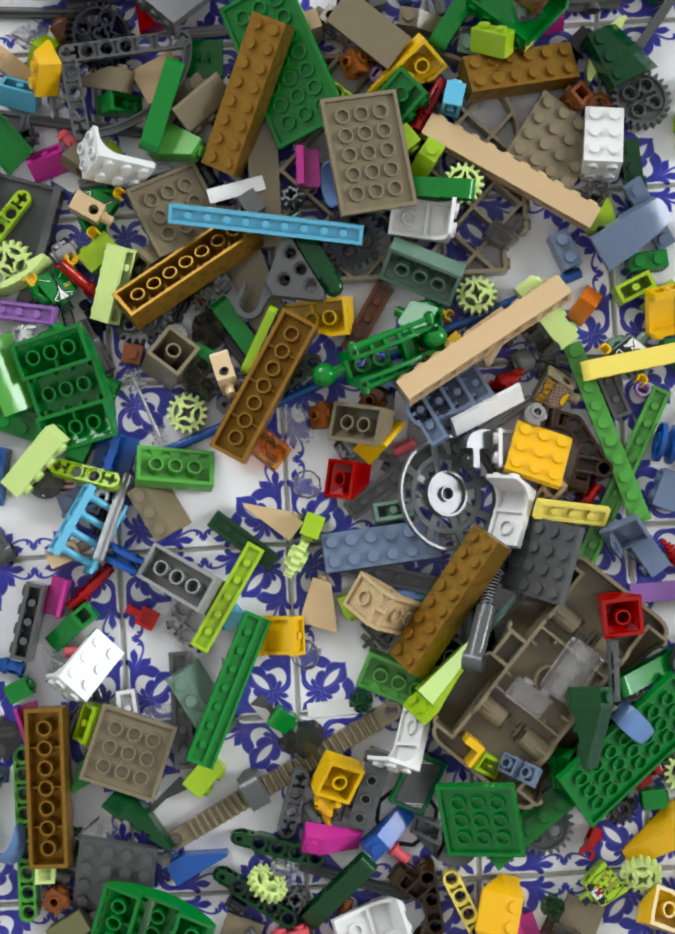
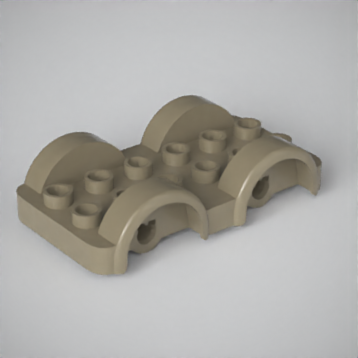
[431,555,669,810]

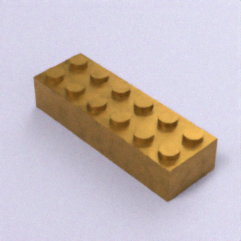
[457,42,580,103]

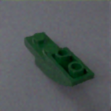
[620,137,647,209]

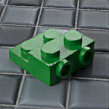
[379,66,431,123]

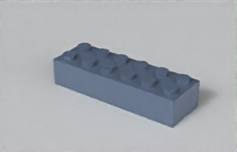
[320,519,442,575]

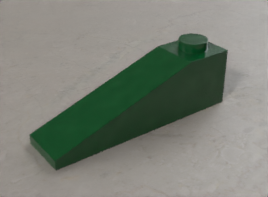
[568,686,614,769]
[101,791,176,851]

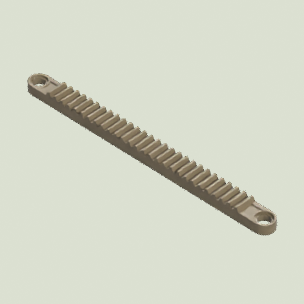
[168,700,402,850]

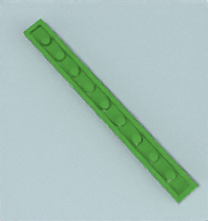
[563,340,652,522]
[579,385,671,564]

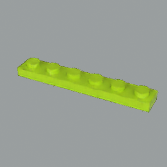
[190,541,265,653]

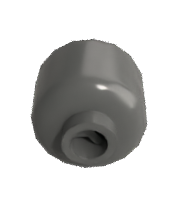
[507,348,537,376]

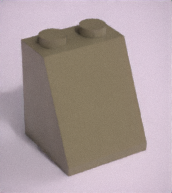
[140,325,200,391]

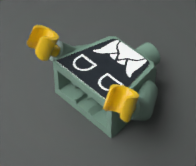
[596,331,650,388]

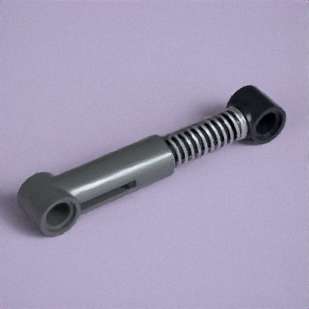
[461,555,509,673]

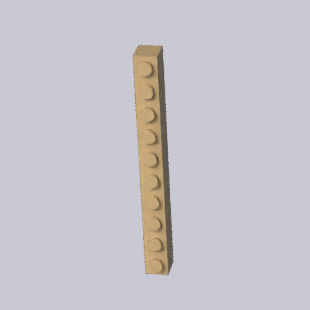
[420,113,601,232]
[396,274,572,406]

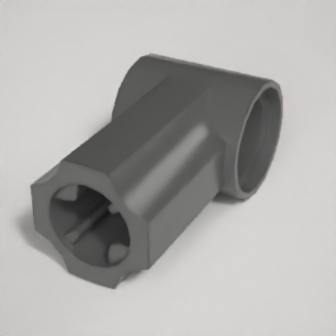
[0,527,19,567]

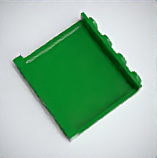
[466,0,570,53]

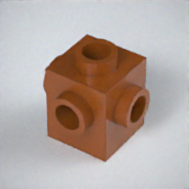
[338,47,371,80]
[559,79,593,111]
[358,386,390,408]
[308,400,334,430]
[41,882,73,915]

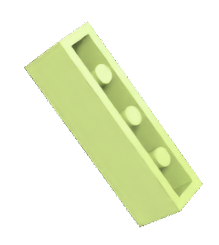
[90,243,137,325]
[512,275,579,350]
[0,424,70,498]

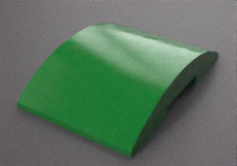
[9,322,118,450]
[90,881,216,934]

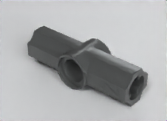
[564,0,621,15]
[75,318,116,374]

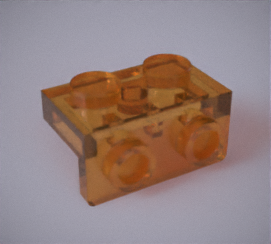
[252,429,292,472]

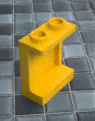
[645,283,675,340]
[258,615,306,657]

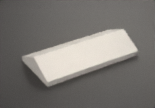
[450,382,525,436]

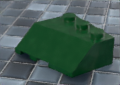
[581,24,658,93]

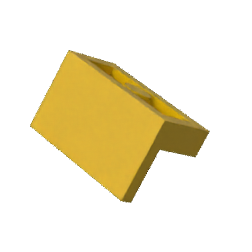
[461,730,485,768]

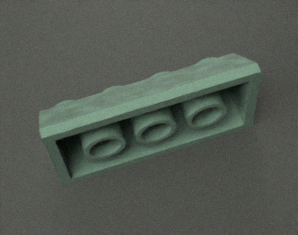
[378,236,467,307]
[165,658,238,734]

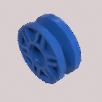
[651,422,675,465]
[104,542,144,575]

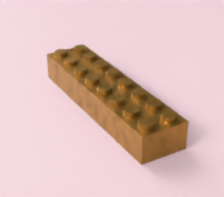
[201,11,296,178]
[112,209,264,330]
[209,307,319,465]
[388,524,512,680]
[23,705,75,869]

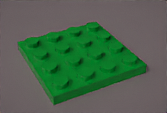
[435,782,527,857]

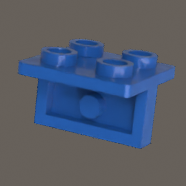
[92,432,140,474]

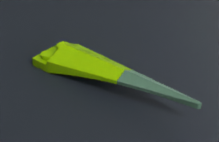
[402,594,518,726]

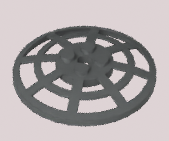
[398,435,497,551]

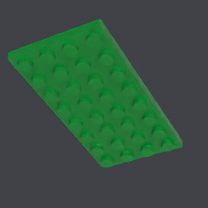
[219,0,340,150]
[555,670,675,828]

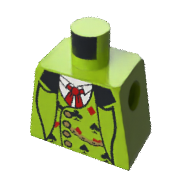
[578,858,628,907]

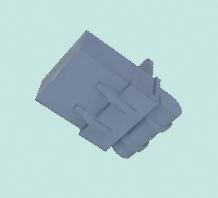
[599,513,650,558]

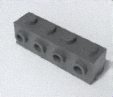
[9,581,50,662]
[345,746,391,831]

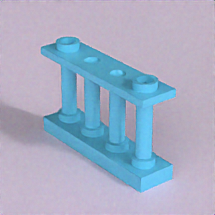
[46,483,129,575]

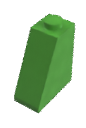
[145,121,206,162]

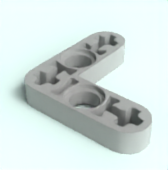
[162,601,211,657]

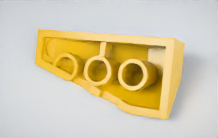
[366,33,448,93]
[283,296,355,337]
[621,799,675,861]
[636,884,675,934]

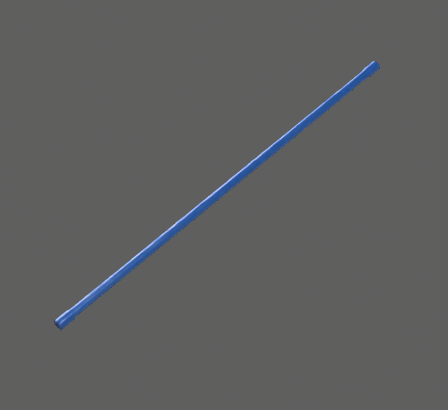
[164,267,583,449]

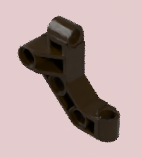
[544,408,613,495]
[387,855,445,934]

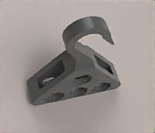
[233,237,327,320]

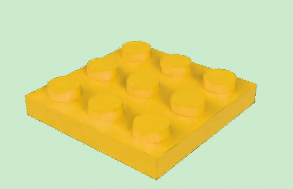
[503,420,573,490]

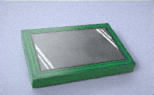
[388,752,448,816]

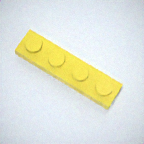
[532,498,611,527]

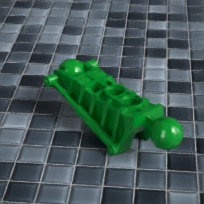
[312,311,447,395]

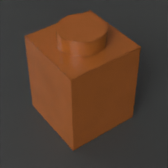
[121,342,147,367]

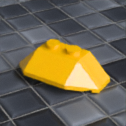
[474,873,524,934]

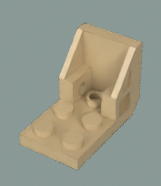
[342,571,423,635]

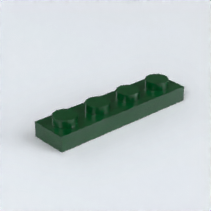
[207,510,280,571]

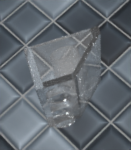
[539,636,605,706]

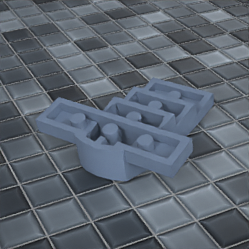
[589,176,675,271]
[393,364,495,448]

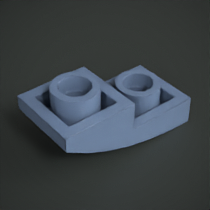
[496,752,543,788]

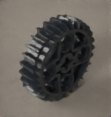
[64,1,135,72]

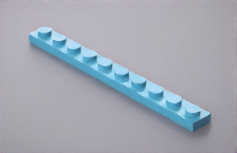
[168,202,364,245]

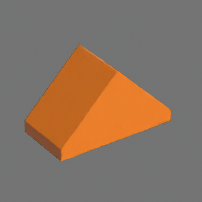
[566,285,603,327]

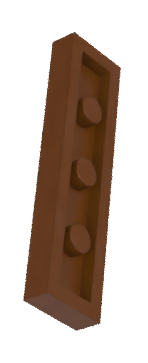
[340,280,394,351]

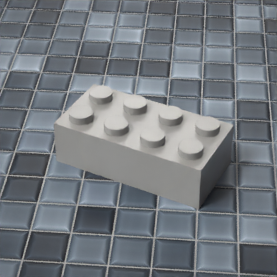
[135,542,225,615]

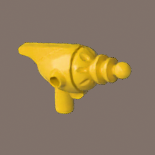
[311,788,342,825]

